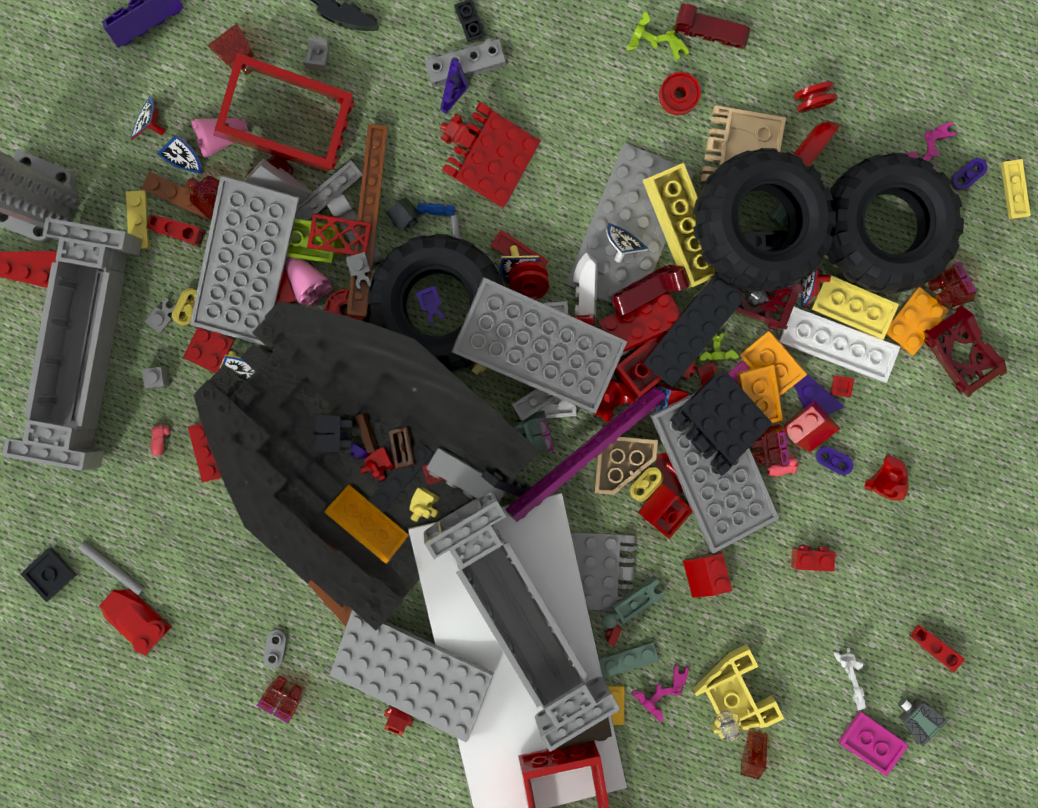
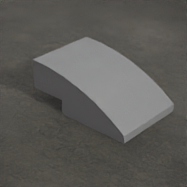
[243,158,311,206]

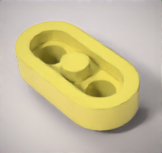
[172,288,197,326]
[630,467,663,502]

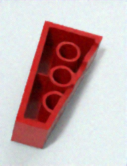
[0,251,57,288]

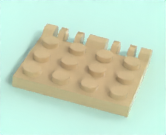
[700,106,786,194]

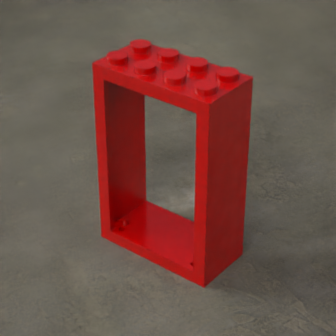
[213,53,354,173]
[518,741,609,808]

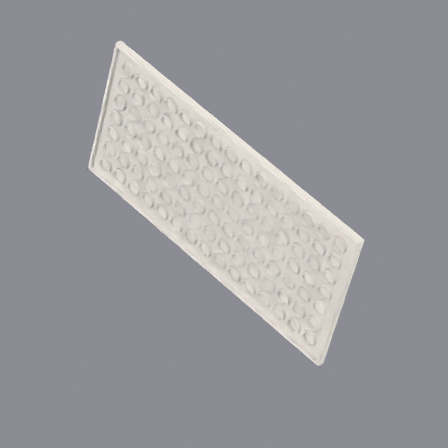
[408,492,627,808]

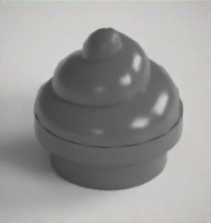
[748,291,769,304]

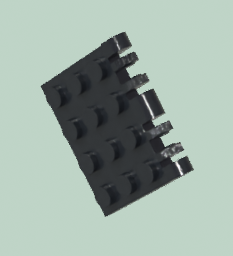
[670,367,773,476]

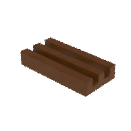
[356,412,379,453]
[388,426,416,470]

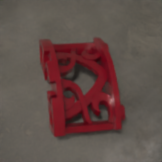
[731,283,804,331]
[923,305,1007,397]

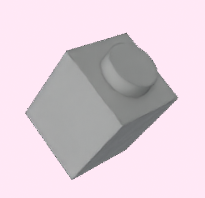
[142,367,170,389]

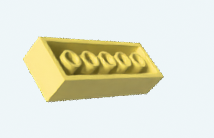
[642,163,716,287]

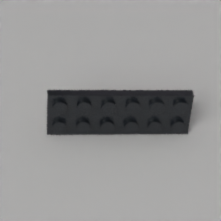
[642,271,746,388]

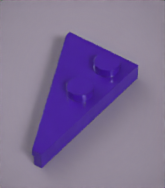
[440,59,469,114]
[794,374,844,414]

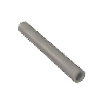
[78,541,145,596]

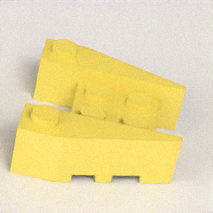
[693,644,784,733]

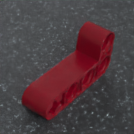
[673,4,750,49]
[611,265,690,315]

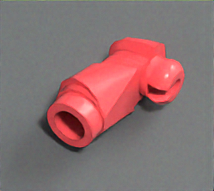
[150,424,170,455]
[767,456,799,477]

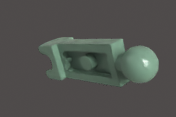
[602,578,665,629]

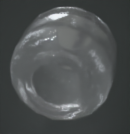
[715,710,743,741]

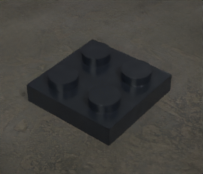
[21,547,77,602]

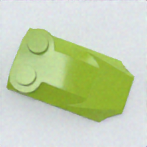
[287,218,345,263]

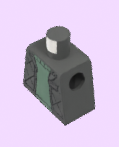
[898,697,948,747]

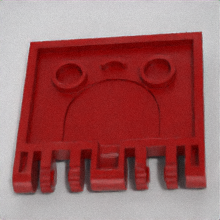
[441,102,541,208]

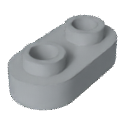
[263,629,287,668]

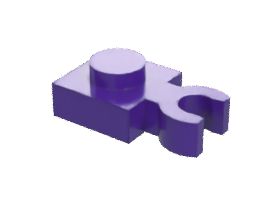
[416,286,444,324]

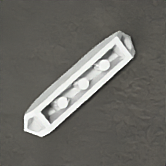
[573,252,598,326]

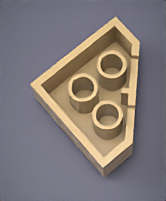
[593,436,658,495]

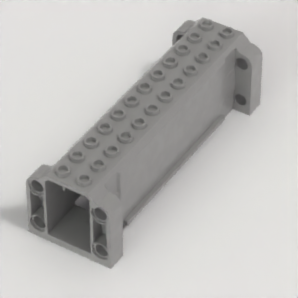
[0,149,79,243]
[2,217,142,471]
[423,492,620,752]

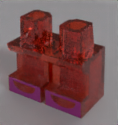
[928,262,977,308]
[750,424,790,469]
[256,675,303,723]

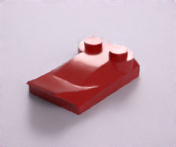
[99,589,172,656]

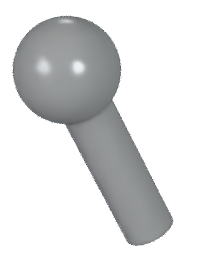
[451,215,463,239]

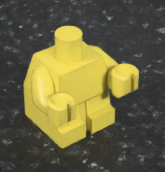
[409,487,440,522]

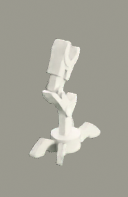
[833,647,866,711]

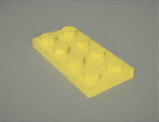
[811,275,899,340]

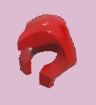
[593,380,636,422]
[864,455,909,501]

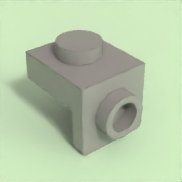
[305,37,329,71]

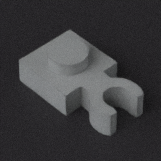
[346,252,372,289]
[145,298,176,334]

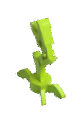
[626,11,689,60]
[698,333,739,362]

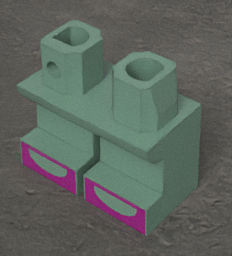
[513,411,554,454]

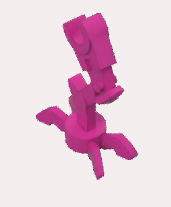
[907,122,956,171]
[631,665,689,722]

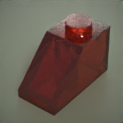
[740,730,768,780]

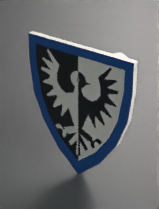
[606,223,648,263]

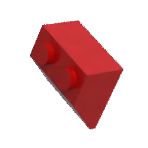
[783,400,840,452]
[637,483,693,539]
[683,551,733,598]

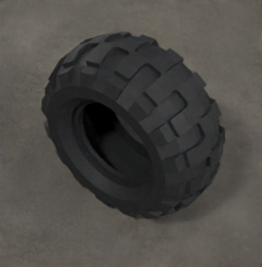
[693,148,836,292]
[827,152,964,294]
[367,234,504,372]

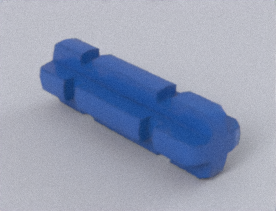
[417,202,455,216]

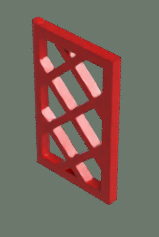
[307,213,372,256]

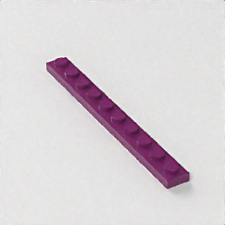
[505,386,666,522]

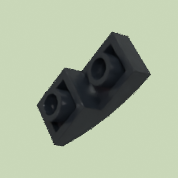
[454,0,486,42]

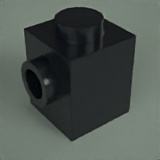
[386,197,421,231]

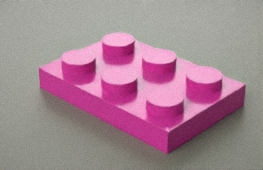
[838,710,908,776]

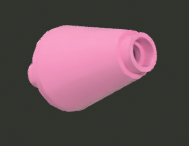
[191,118,248,158]
[285,257,333,307]

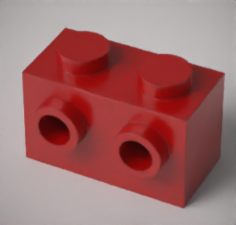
[791,545,836,572]

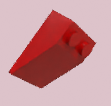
[613,335,663,398]

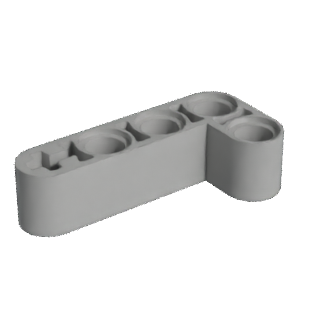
[326,193,384,267]

